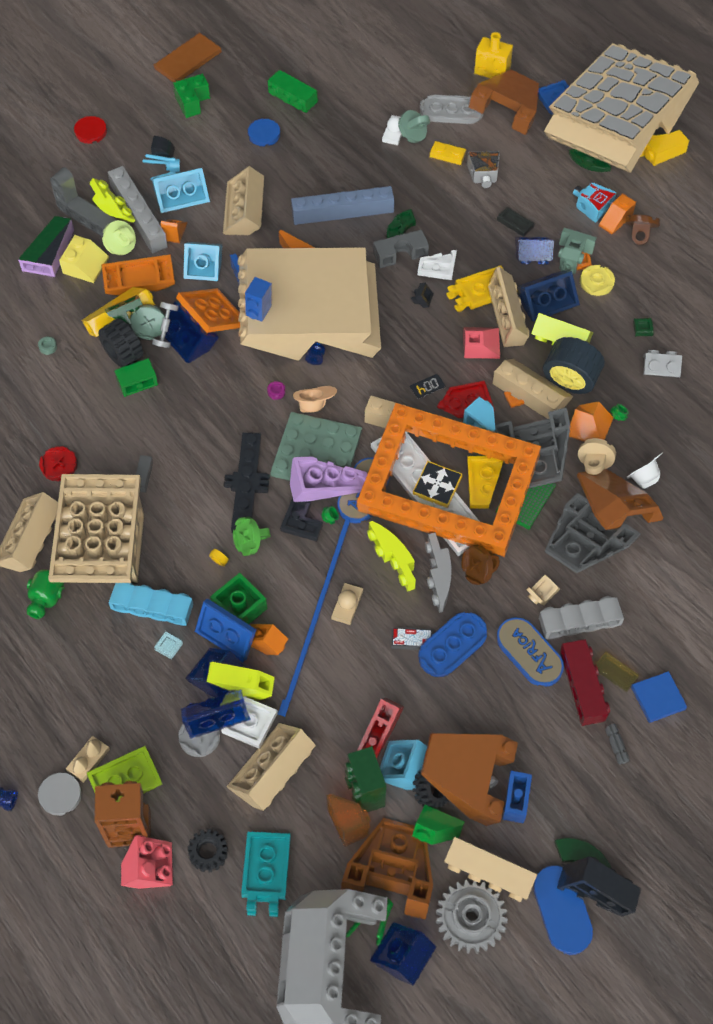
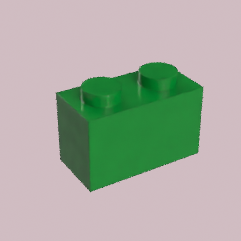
[114,358,158,397]

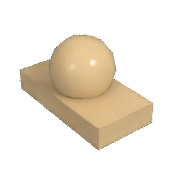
[332,583,363,625]

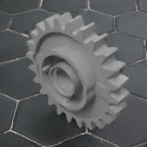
[436,880,508,954]

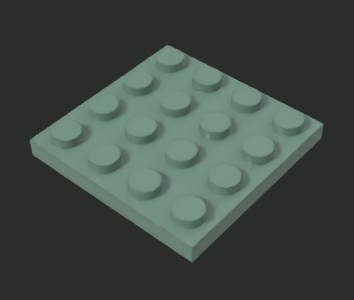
[270,412,362,481]

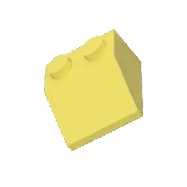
[59,235,109,283]

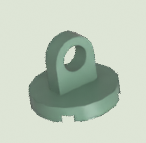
[398,110,430,143]
[130,304,165,340]

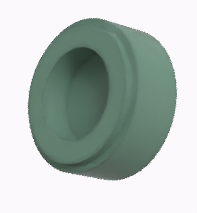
[38,337,57,355]

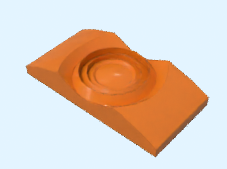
[101,255,175,296]

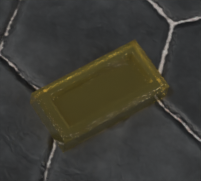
[596,652,639,692]

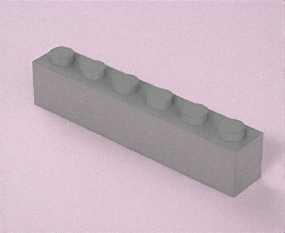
[108,166,168,254]

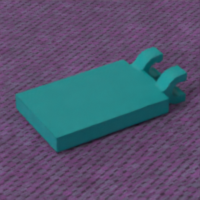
[241,832,291,917]

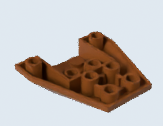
[577,469,663,530]

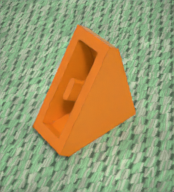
[161,219,187,243]

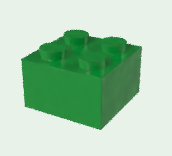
[210,573,267,624]

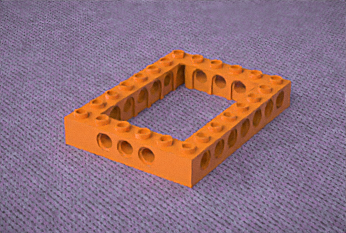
[357,403,541,557]

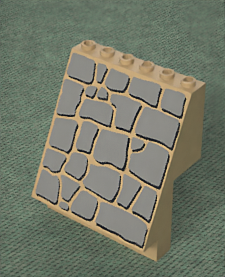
[544,43,699,173]

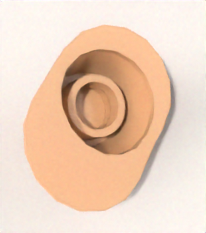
[293,386,337,413]

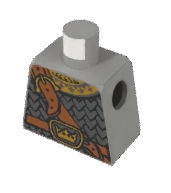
[467,151,500,188]

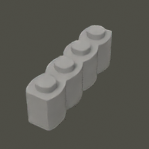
[539,596,624,639]

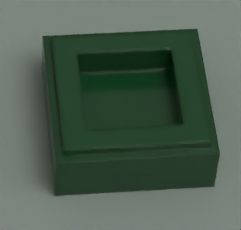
[633,318,654,336]

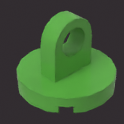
[233,517,271,556]

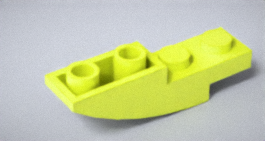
[89,178,136,223]
[367,521,416,591]

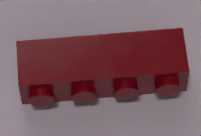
[560,639,610,726]

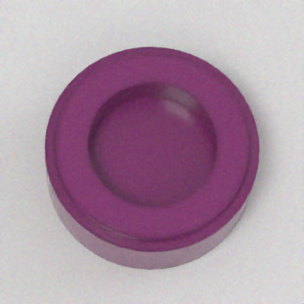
[267,381,286,400]

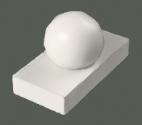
[382,115,402,145]

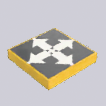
[413,461,462,508]

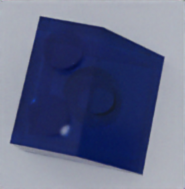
[515,237,554,264]
[185,648,245,698]
[370,922,437,986]

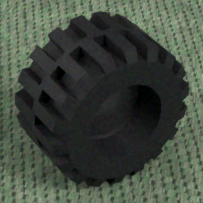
[98,318,143,367]

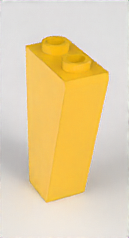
[81,287,155,337]

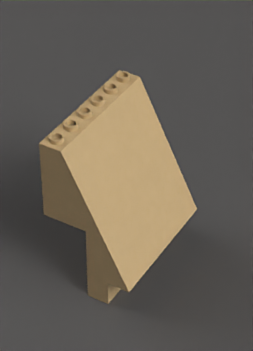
[238,248,381,361]

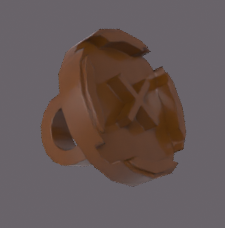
[625,214,660,245]
[462,545,500,585]

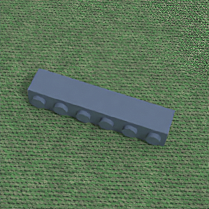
[291,186,394,225]

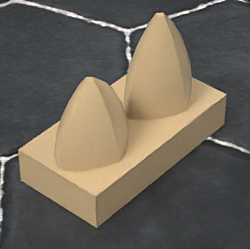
[66,736,110,783]

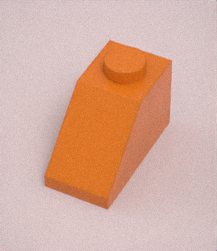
[599,193,636,234]
[250,624,288,655]

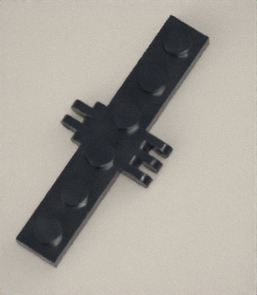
[223,432,270,533]

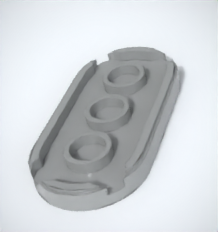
[420,95,484,124]

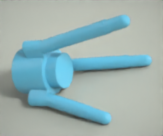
[142,154,180,181]

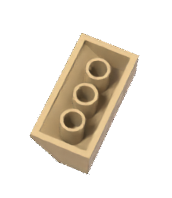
[223,166,264,235]
[488,267,529,347]
[493,359,573,419]
[0,492,58,572]
[227,723,316,811]
[444,837,537,902]

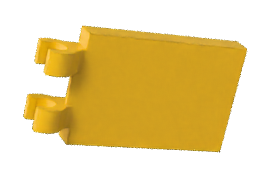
[446,265,504,312]

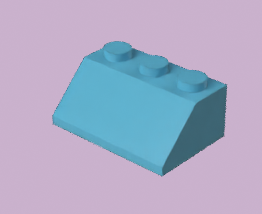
[151,168,210,213]

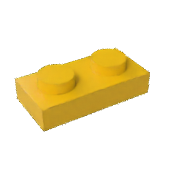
[430,141,466,165]

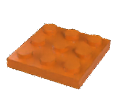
[176,288,240,333]

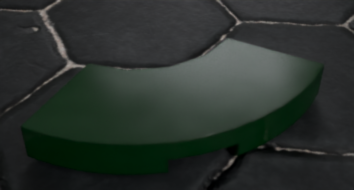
[569,149,611,172]
[386,209,416,238]
[554,838,612,868]

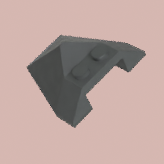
[495,407,571,488]
[545,493,641,573]

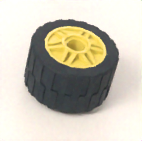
[543,337,605,394]

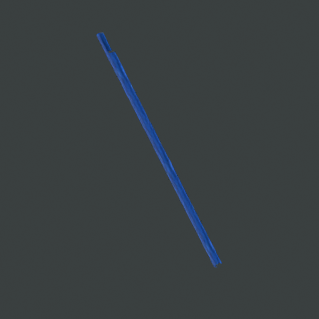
[278,519,350,717]

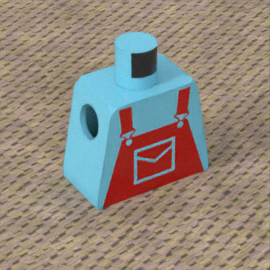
[573,183,616,223]

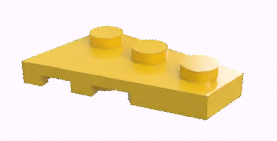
[467,456,504,509]

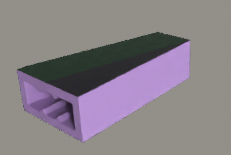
[19,216,74,277]

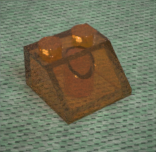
[326,794,371,847]

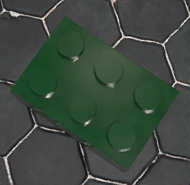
[345,746,386,815]

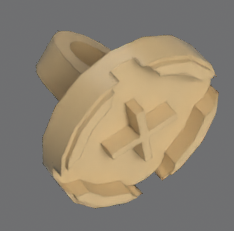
[578,438,616,475]

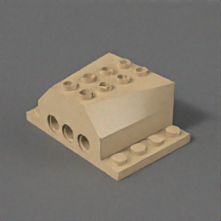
[48,474,144,583]

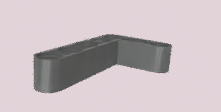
[50,167,118,237]

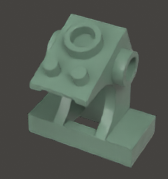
[558,228,597,274]

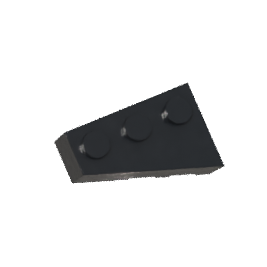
[557,856,641,917]

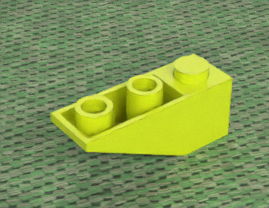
[207,662,275,701]

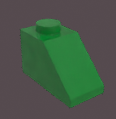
[412,805,464,845]

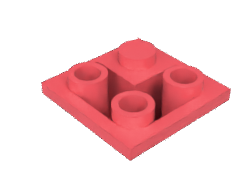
[463,327,500,359]
[121,835,173,889]

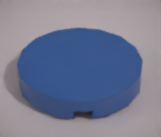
[248,119,280,146]

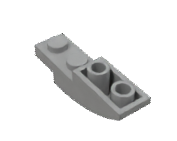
[425,533,451,613]

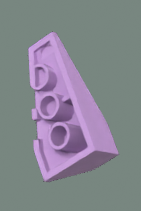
[290,457,367,502]

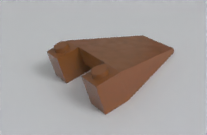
[469,70,539,135]
[420,733,518,826]
[341,818,433,920]

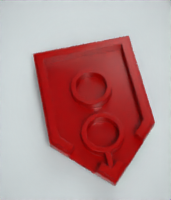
[437,380,495,418]

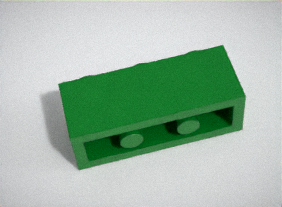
[268,70,318,113]

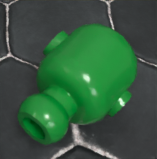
[27,569,65,619]

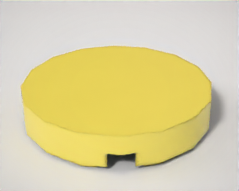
[580,265,615,296]

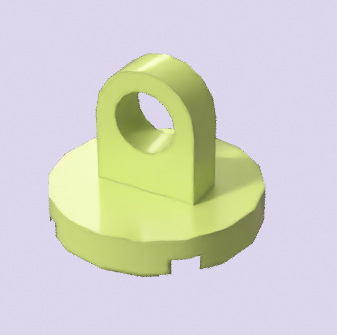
[102,221,136,255]

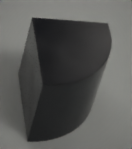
[151,136,175,160]

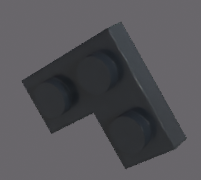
[280,497,323,542]

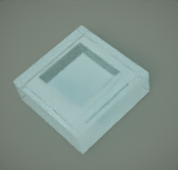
[154,632,183,660]

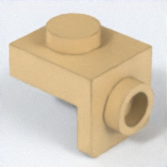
[526,575,560,606]

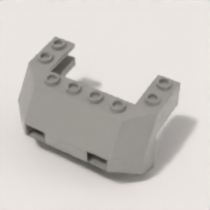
[277,889,387,1024]

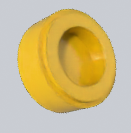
[209,549,229,566]

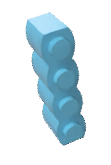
[109,583,193,626]

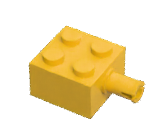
[474,32,513,78]

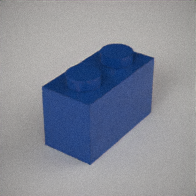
[245,277,272,322]
[502,771,532,824]

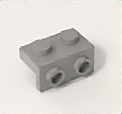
[643,350,682,378]

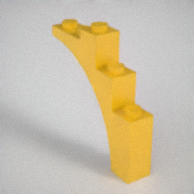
[640,130,689,166]

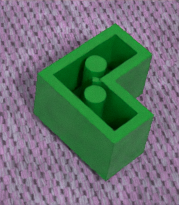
[173,74,210,118]

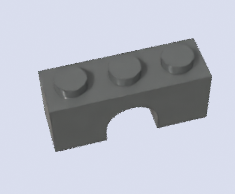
[373,230,429,268]

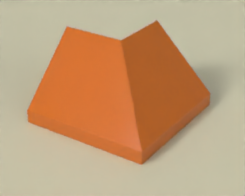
[569,401,613,442]

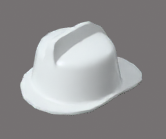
[626,452,663,489]

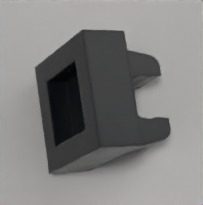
[411,282,434,308]

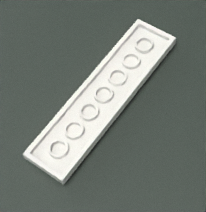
[371,432,479,556]

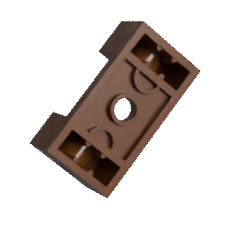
[95,781,151,848]

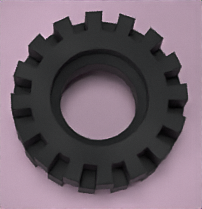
[412,770,449,807]
[188,829,228,872]

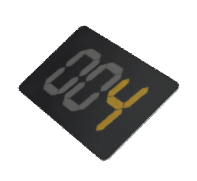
[410,374,446,399]

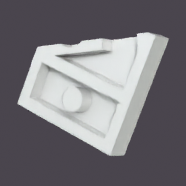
[417,250,457,280]

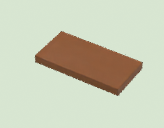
[154,33,221,82]

